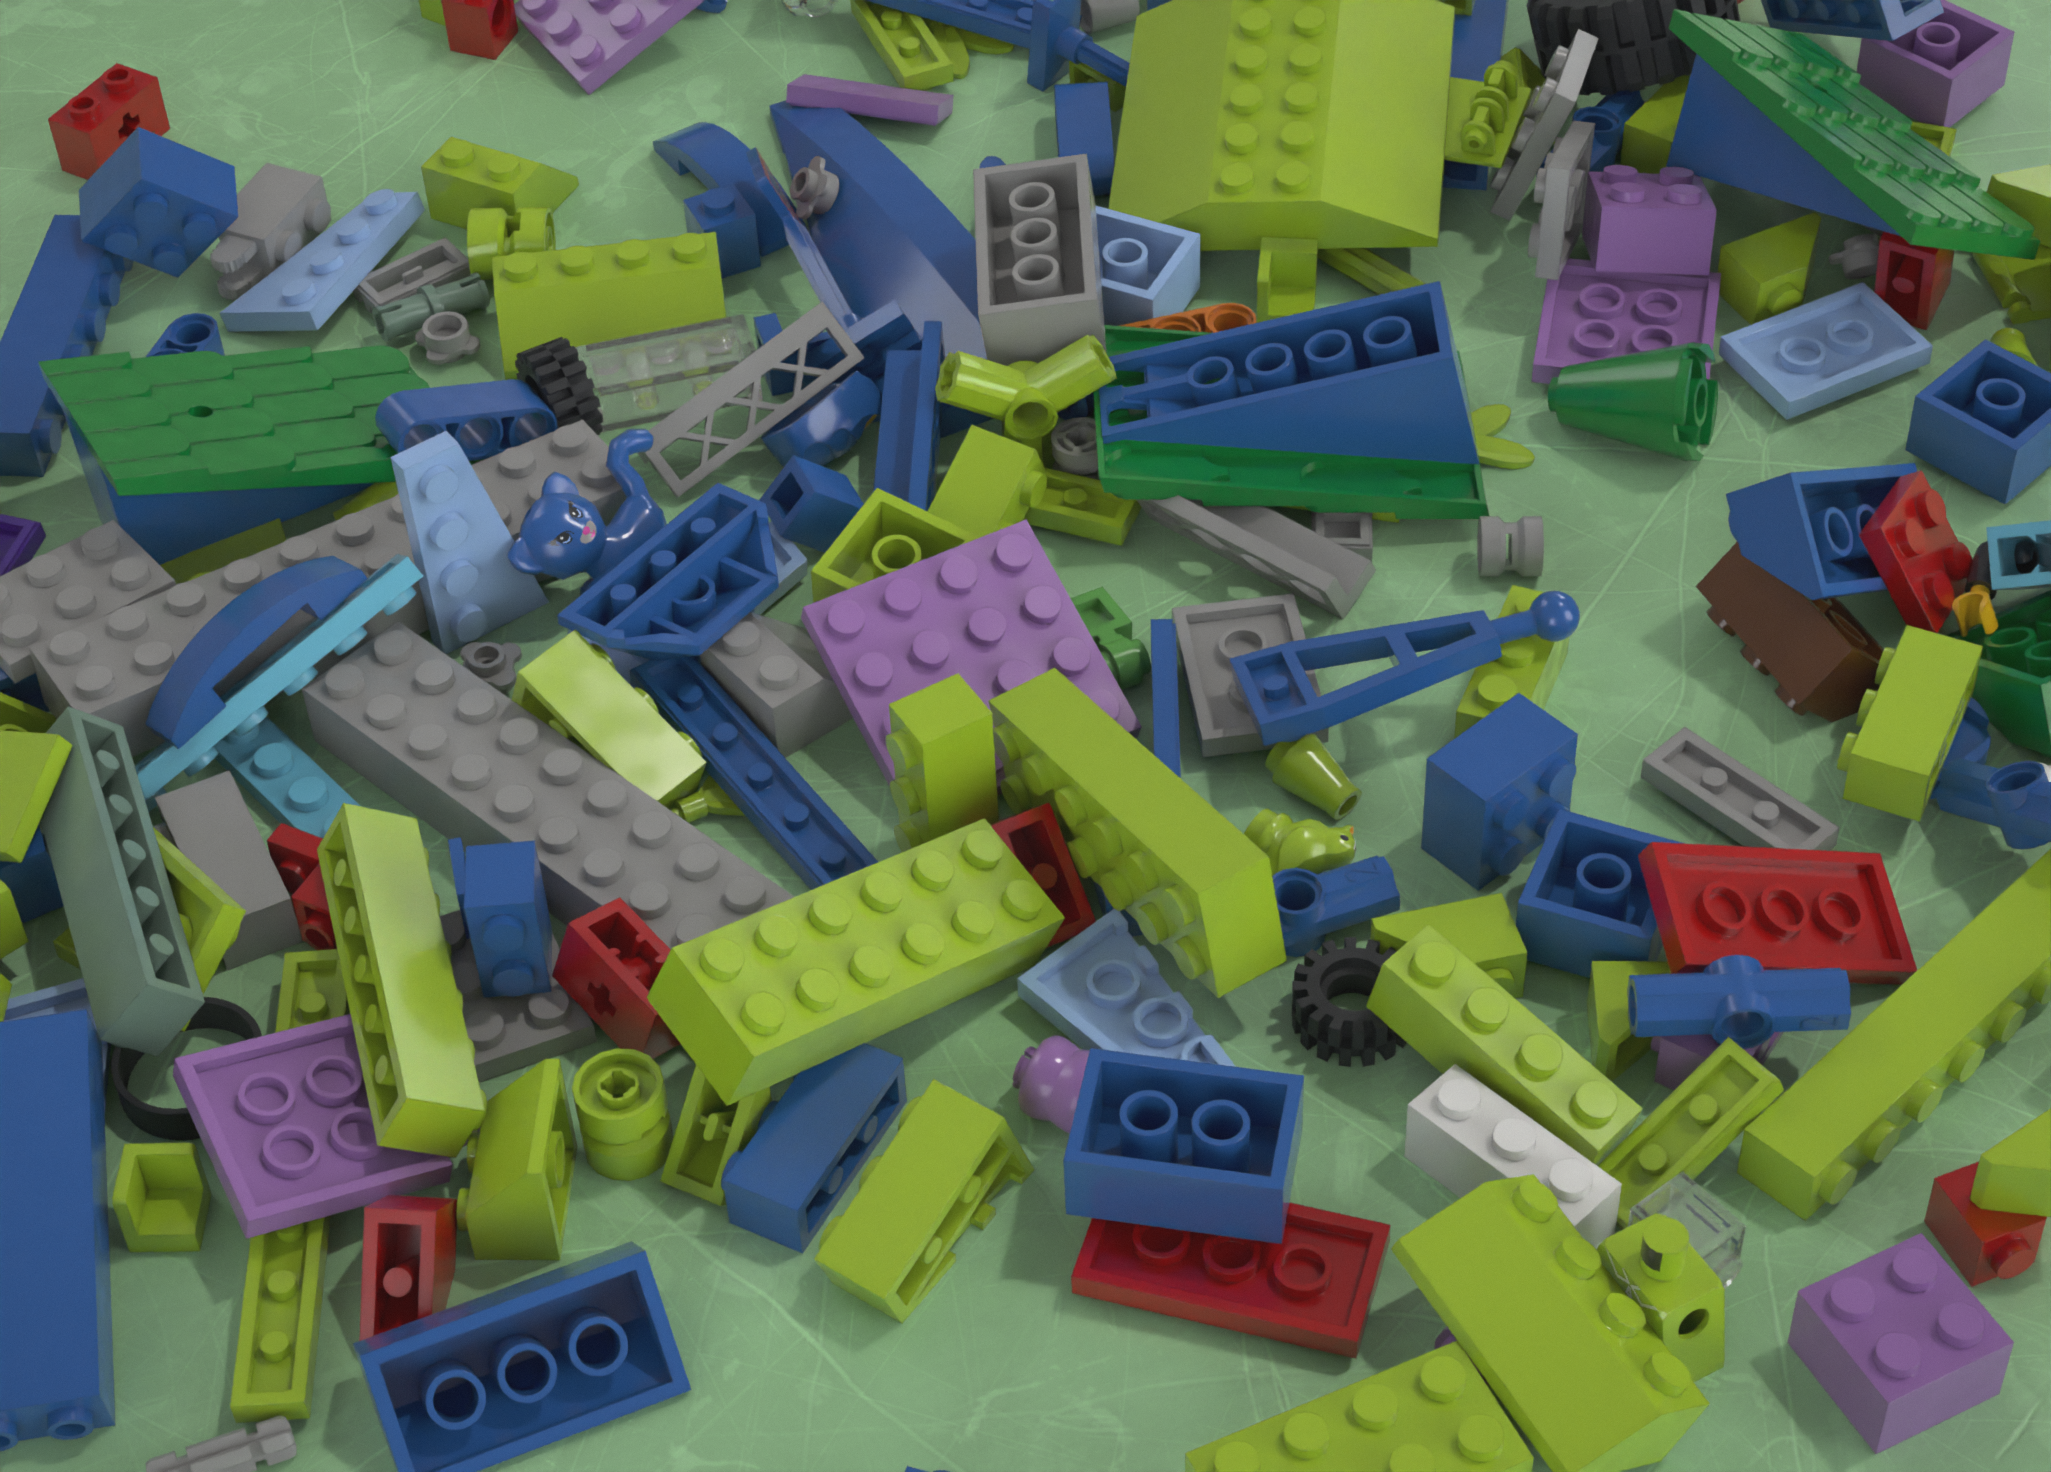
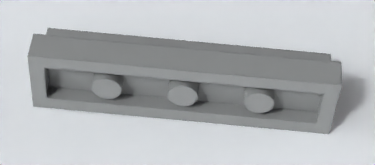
[637,301,864,498]
[1137,495,1376,619]

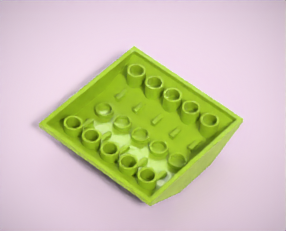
[1108,0,1455,251]

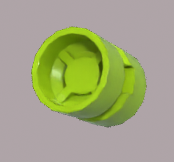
[467,207,556,280]
[572,1048,674,1181]

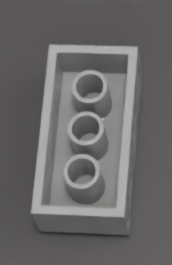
[973,153,1106,366]

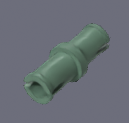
[372,273,490,342]

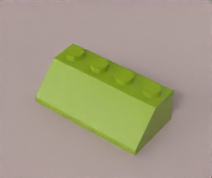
[492,232,731,380]
[1391,1174,1710,1472]

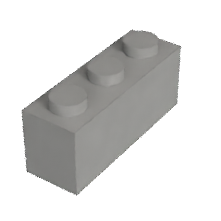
[153,770,303,970]

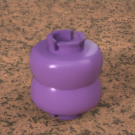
[1012,1035,1089,1134]

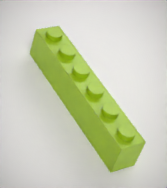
[317,803,487,1158]

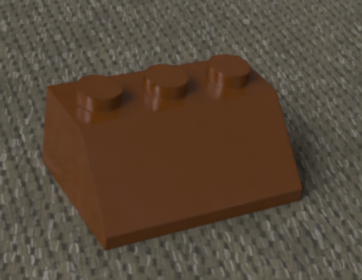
[1695,542,1884,722]

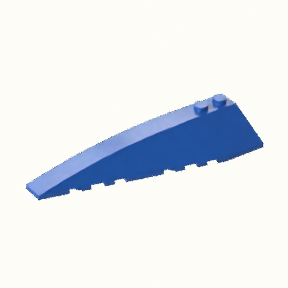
[769,100,995,439]

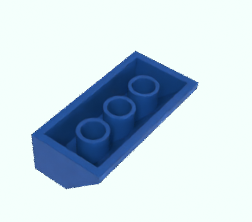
[1726,463,1917,600]
[353,1241,691,1472]

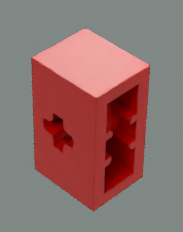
[48,63,170,180]
[552,897,680,1059]

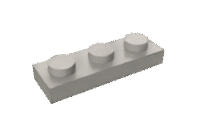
[1641,727,1840,851]

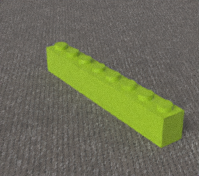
[1737,849,2051,1221]

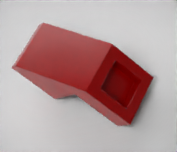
[266,823,337,950]

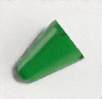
[1548,342,1718,461]

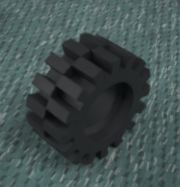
[515,337,603,435]
[1292,937,1407,1067]

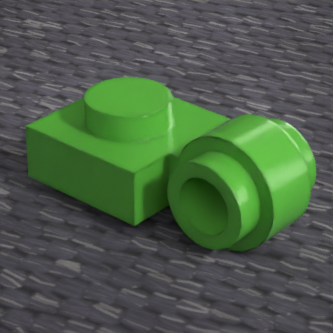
[1070,586,1151,690]

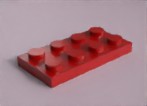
[1638,842,1917,985]
[1071,1202,1391,1359]

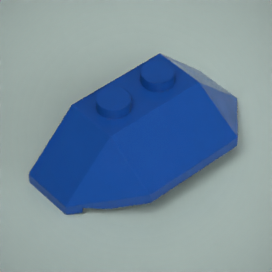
[557,483,779,661]

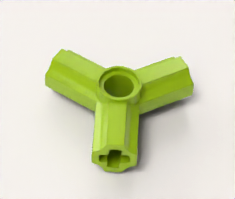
[935,334,1117,469]

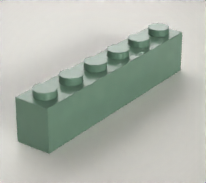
[41,706,205,1056]

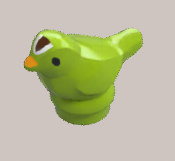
[1244,808,1356,876]

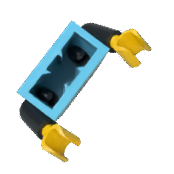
[1952,520,2051,637]

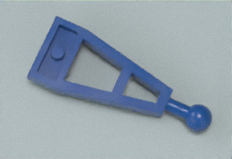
[1229,591,1580,746]

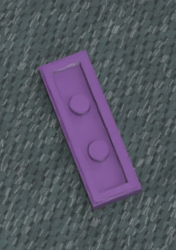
[786,74,954,126]

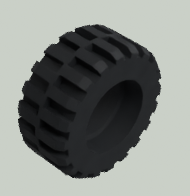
[1526,0,1741,96]

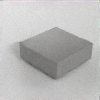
[1311,511,1373,562]

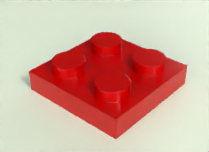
[1859,470,1973,633]

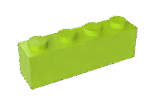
[1366,924,1643,1166]

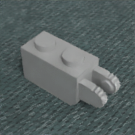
[210,163,331,301]

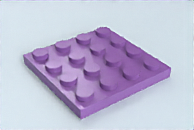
[801,519,1142,796]

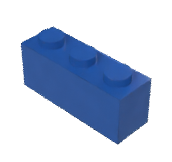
[721,1043,907,1254]

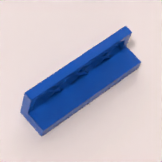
[1761,0,1944,41]
[873,321,946,511]

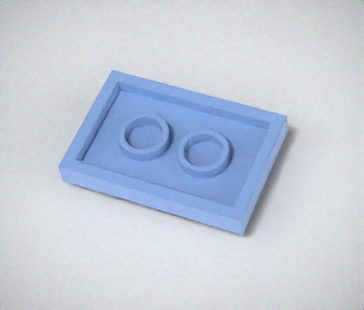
[1719,282,1933,420]

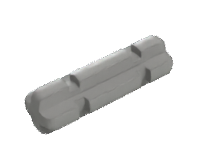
[146,1416,297,1472]

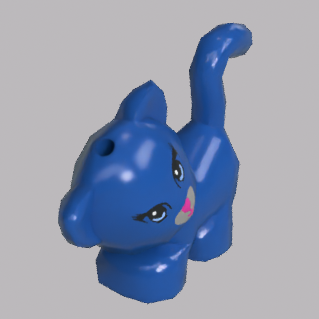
[507,429,667,596]

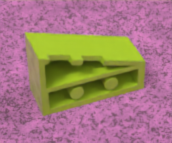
[814,1079,1035,1324]

